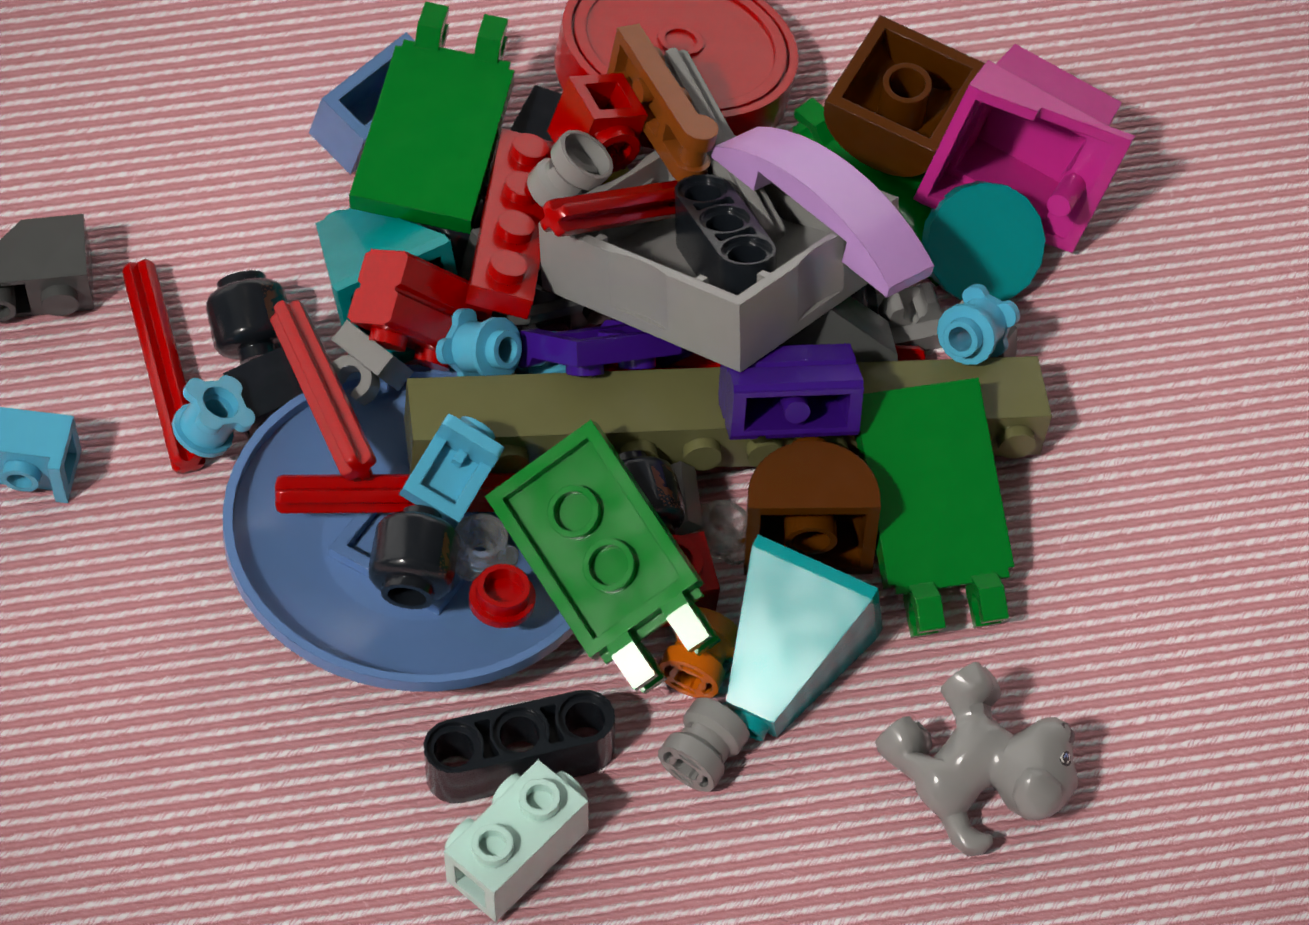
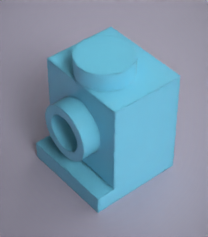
[0,407,82,503]

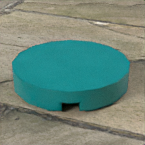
[922,181,1046,301]

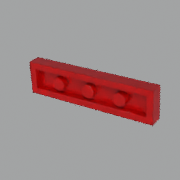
[465,128,554,320]

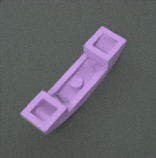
[711,127,934,298]

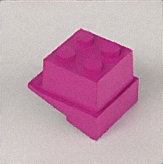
[913,44,1135,253]

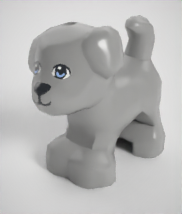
[875,662,1078,857]

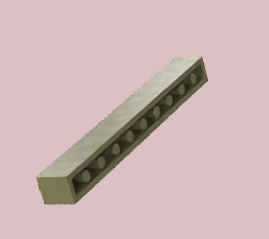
[404,356,1052,474]

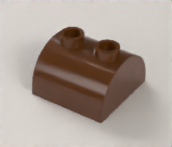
[824,15,985,177]
[743,437,881,575]

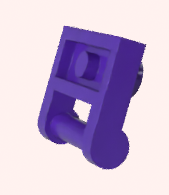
[518,319,682,376]

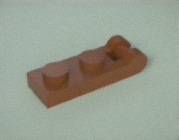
[607,24,719,182]

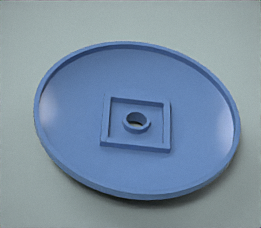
[223,365,573,692]

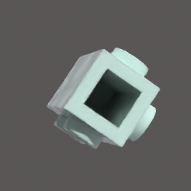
[444,760,589,922]

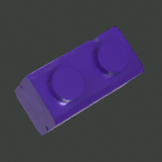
[718,343,864,440]

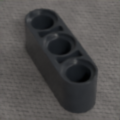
[674,174,776,295]
[424,690,615,803]

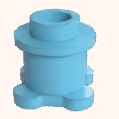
[937,284,1020,365]
[436,308,522,377]
[172,375,255,458]

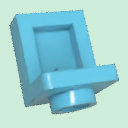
[399,414,505,528]

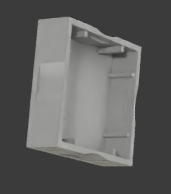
[538,135,899,373]

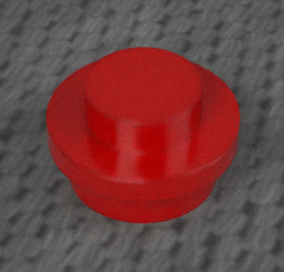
[469,564,536,628]

